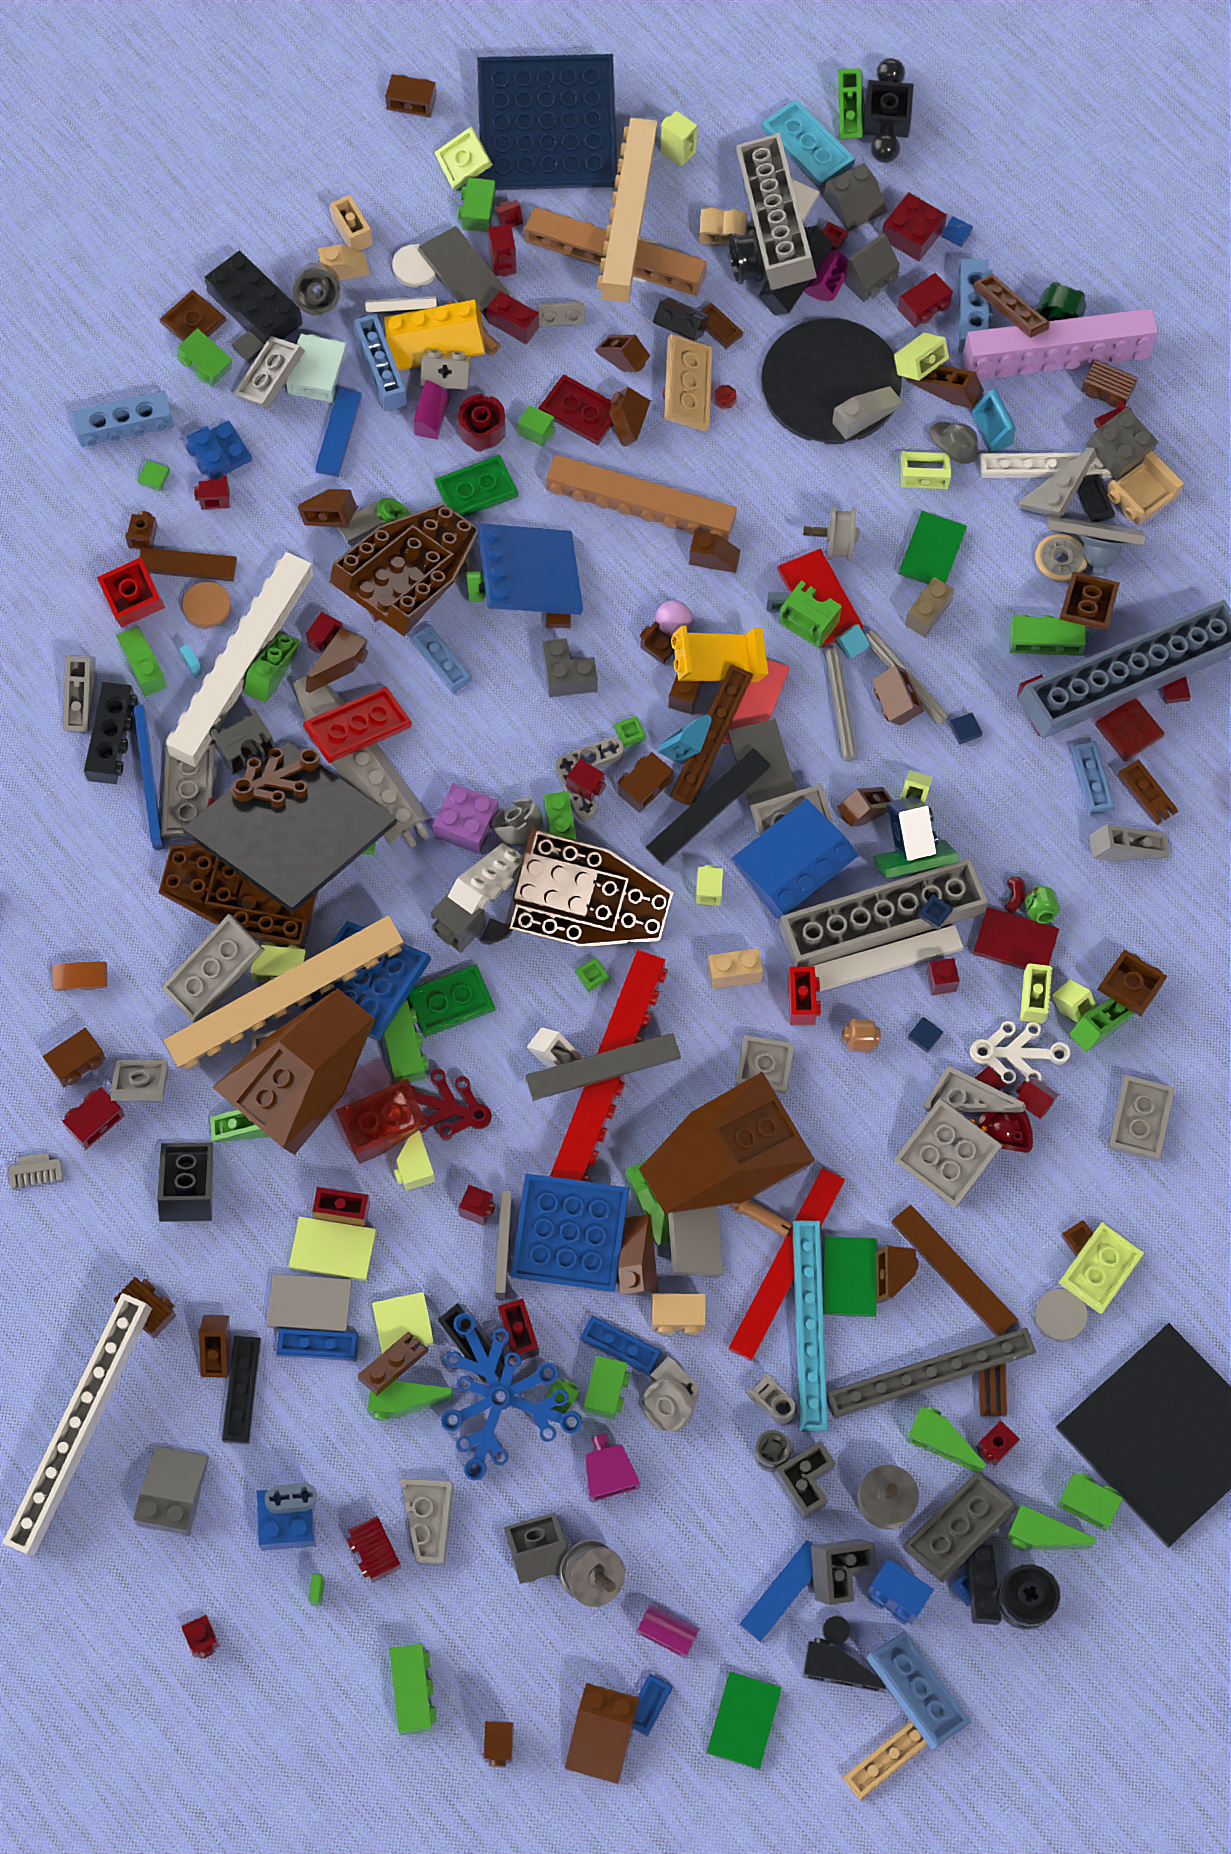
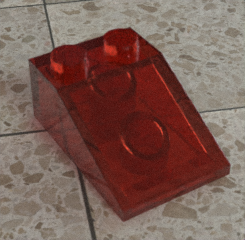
[336,1079,427,1164]

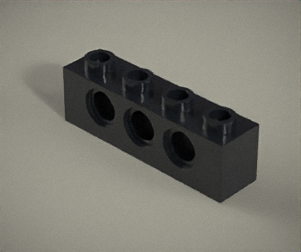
[84,682,138,785]

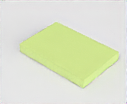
[289,1217,376,1282]
[1058,1222,1144,1314]

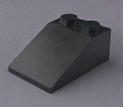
[157,1142,213,1222]

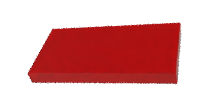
[777,548,864,648]
[303,686,412,763]

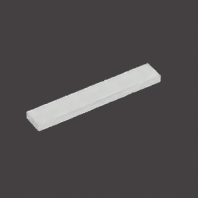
[980,453,1123,478]
[814,925,963,992]

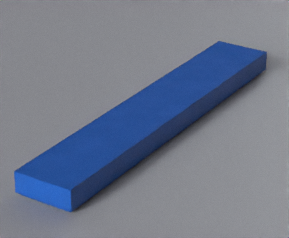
[134,705,164,850]

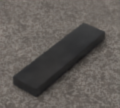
[222,1336,261,1444]

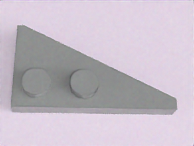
[1019,447,1097,518]
[923,1066,1026,1112]

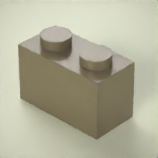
[905,577,955,638]

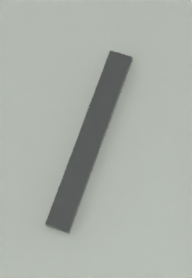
[826,1327,1036,1419]

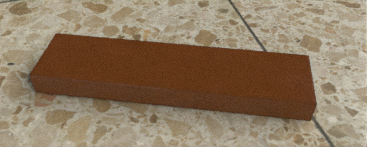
[973,274,1050,338]
[140,547,237,582]

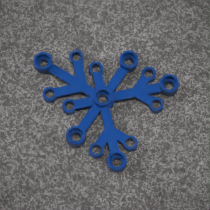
[441,1313,583,1481]

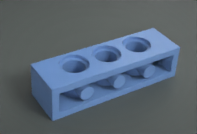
[958,259,993,351]
[354,313,407,412]
[72,390,174,447]

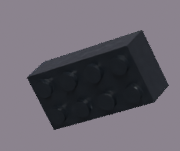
[204,250,303,345]

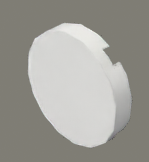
[392,244,437,288]

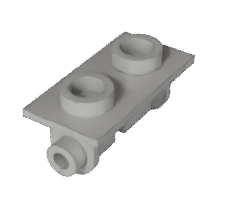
[537,300,585,326]

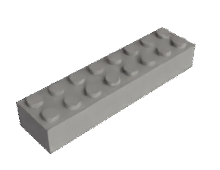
[736,133,817,290]
[779,858,988,967]

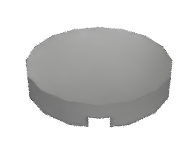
[1034,1289,1088,1342]
[643,1379,694,1432]

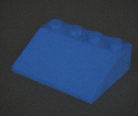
[731,799,859,918]

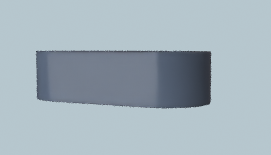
[265,1483,317,1514]

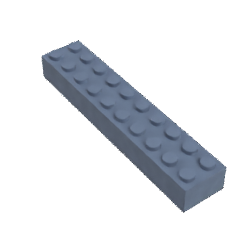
[1017,600,1231,739]

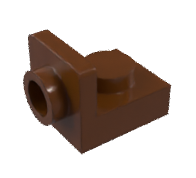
[640,621,675,664]

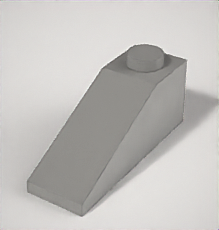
[832,386,904,440]
[63,655,96,731]
[1089,824,1170,861]

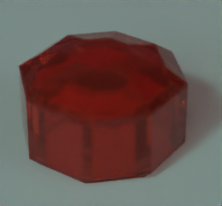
[714,385,737,409]

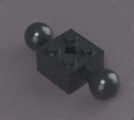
[863,58,914,163]

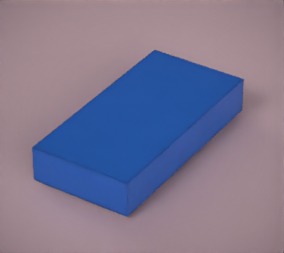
[633,1673,673,1737]

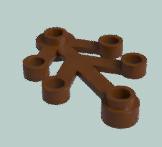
[231,748,320,808]

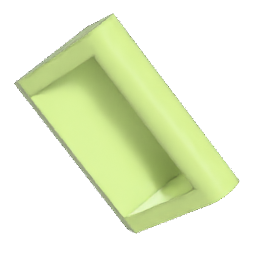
[901,451,951,489]

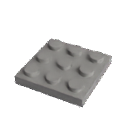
[894,1098,1003,1208]

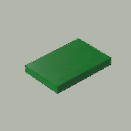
[434,454,519,518]
[898,511,967,584]
[873,840,959,878]
[408,964,495,1038]
[823,1236,877,1317]
[706,1671,782,1770]

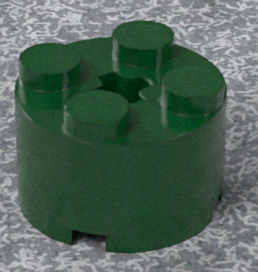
[1036,282,1086,322]

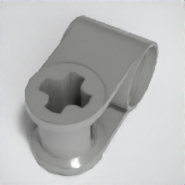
[649,1357,698,1405]
[746,1373,795,1425]

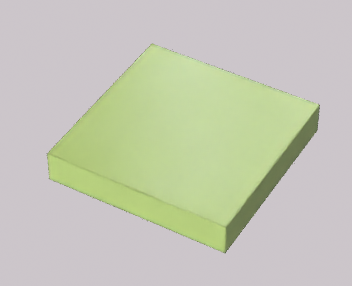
[434,127,493,191]
[372,1292,434,1353]

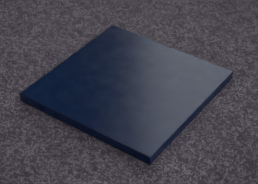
[477,54,618,190]

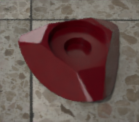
[976,1110,1033,1153]

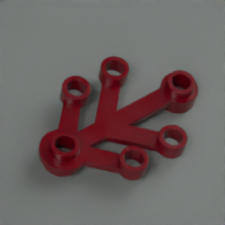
[395,1069,492,1140]

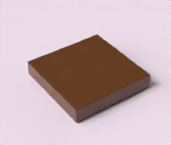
[160,290,226,341]

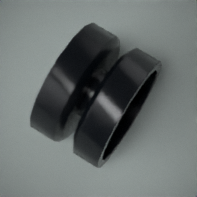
[998,1564,1061,1630]

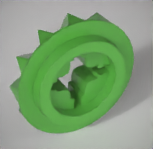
[374,498,410,524]

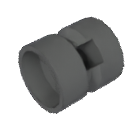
[754,1430,791,1472]

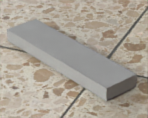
[495,1190,512,1299]

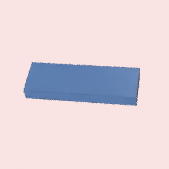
[410,624,472,694]
[1071,741,1115,815]

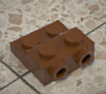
[1097,949,1168,1017]

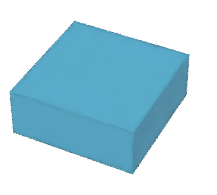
[836,624,870,658]
[179,644,202,678]

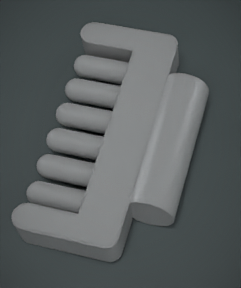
[8,1152,63,1189]

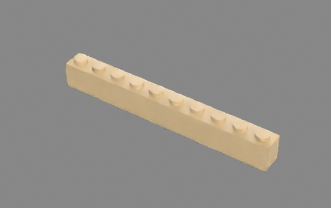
[597,118,658,303]
[163,915,404,1070]

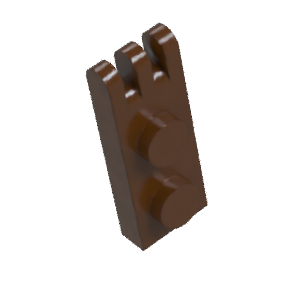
[1118,759,1178,825]
[358,1332,428,1396]

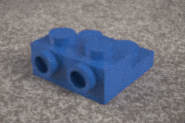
[185,420,252,479]

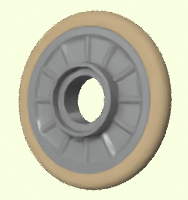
[1035,534,1088,581]

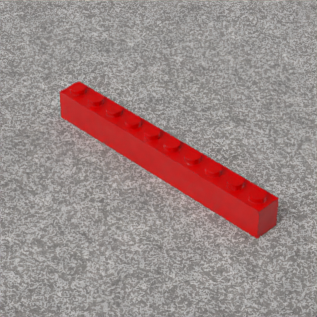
[549,949,668,1182]

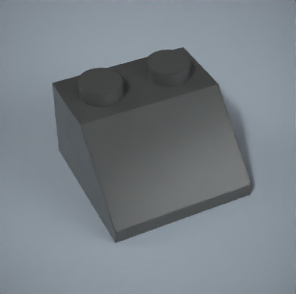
[824,163,887,231]
[845,233,900,302]
[504,1512,568,1584]

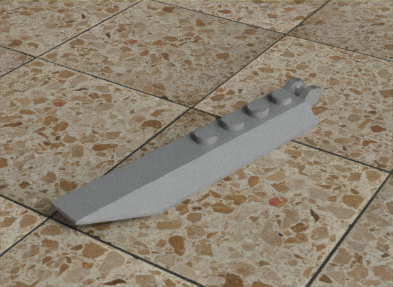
[293,675,431,848]

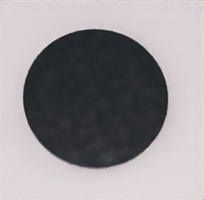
[761,318,902,445]

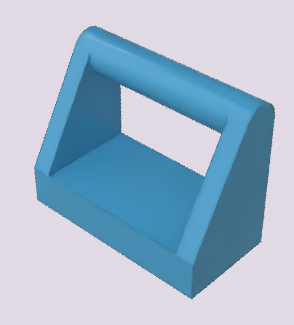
[971,389,1016,453]
[658,715,712,763]

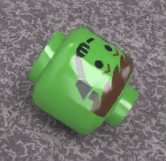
[1024,885,1060,924]

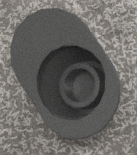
[929,422,979,464]

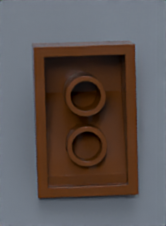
[1059,571,1120,631]
[565,1683,641,1784]

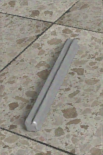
[865,630,948,725]
[826,648,856,761]

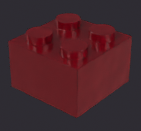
[882,192,947,262]

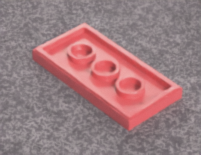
[723,659,790,744]

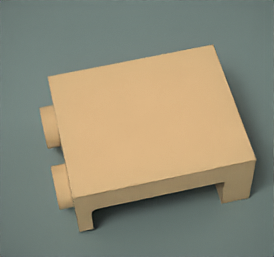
[1106,451,1184,526]

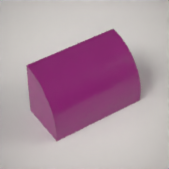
[804,250,848,301]
[413,380,449,440]
[637,1604,700,1658]

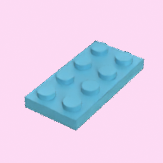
[761,99,855,188]

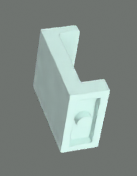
[286,334,347,403]

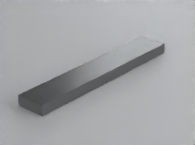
[525,1033,681,1101]

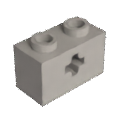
[421,349,471,390]

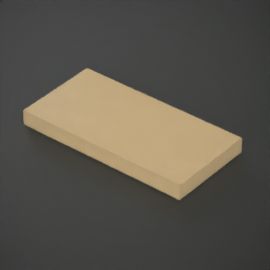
[664,334,713,432]

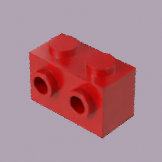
[787,966,821,1025]

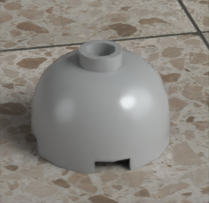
[491,798,543,846]

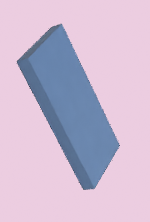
[866,1631,971,1750]

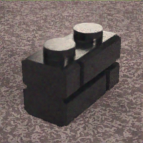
[653,297,710,341]

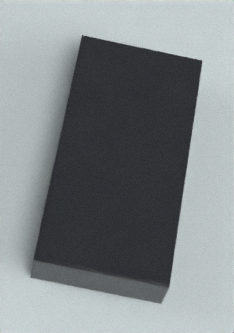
[1077,474,1115,522]

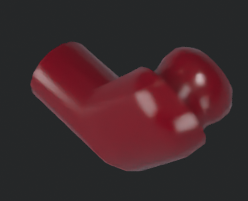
[1004,876,1026,914]

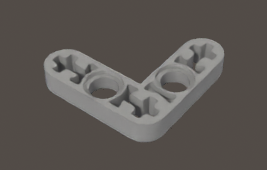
[556,737,623,822]

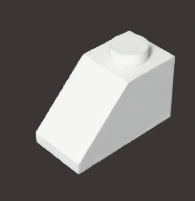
[527,1027,583,1068]

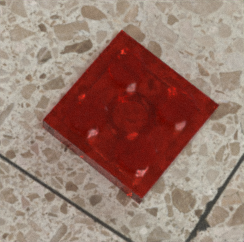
[1095,698,1165,762]

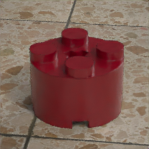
[458,394,506,452]

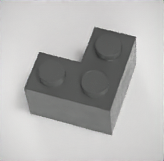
[543,638,598,697]
[774,1441,836,1520]
[811,1538,876,1605]

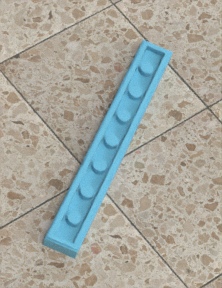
[793,1221,828,1432]

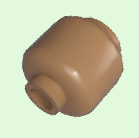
[842,1018,881,1053]

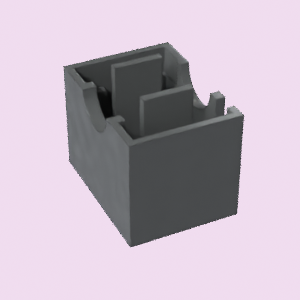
[211,708,275,775]
[430,892,486,953]

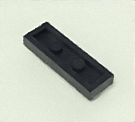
[965,1544,1002,1625]

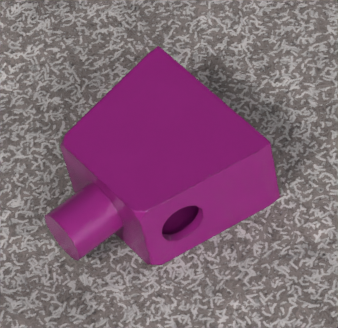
[585,1434,640,1502]

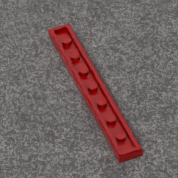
[728,1168,845,1362]

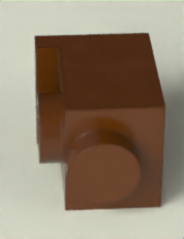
[125,511,158,550]

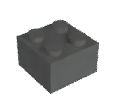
[1086,407,1159,480]

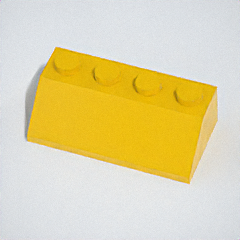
[384,299,485,371]

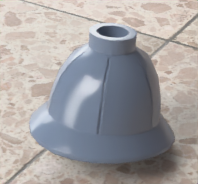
[1079,535,1127,573]

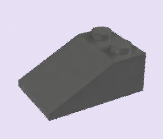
[133,1446,209,1536]

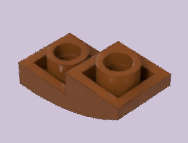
[52,961,108,991]

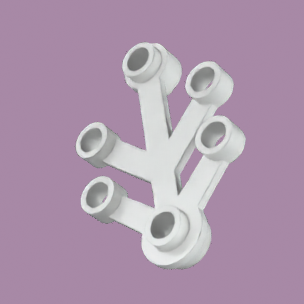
[970,1021,1070,1086]

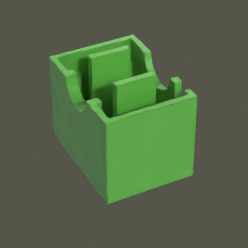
[779,581,842,649]

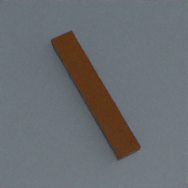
[670,664,753,806]
[891,1204,1018,1337]

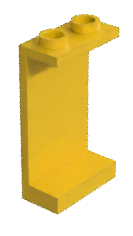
[671,626,769,682]

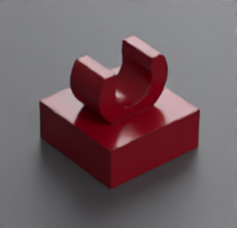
[496,200,523,228]

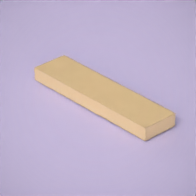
[842,1721,927,1801]

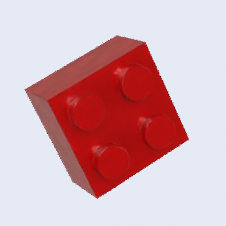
[97,557,165,628]

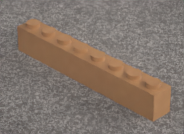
[524,207,707,296]
[546,454,737,541]

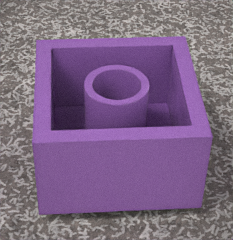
[433,783,499,854]

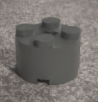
[293,262,341,315]

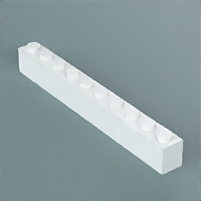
[166,552,313,767]
[3,1293,152,1557]

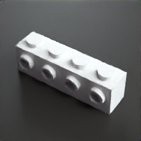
[447,843,523,914]

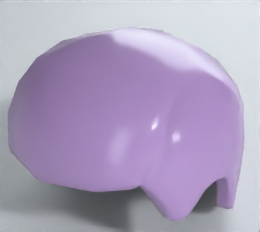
[655,600,694,637]

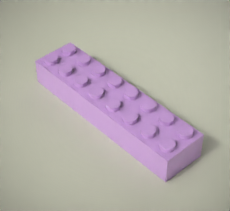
[962,308,1158,381]

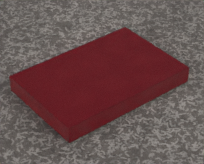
[538,374,613,446]
[973,907,1059,970]

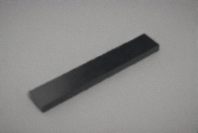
[646,748,771,866]

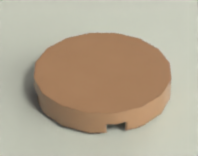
[182,582,231,629]

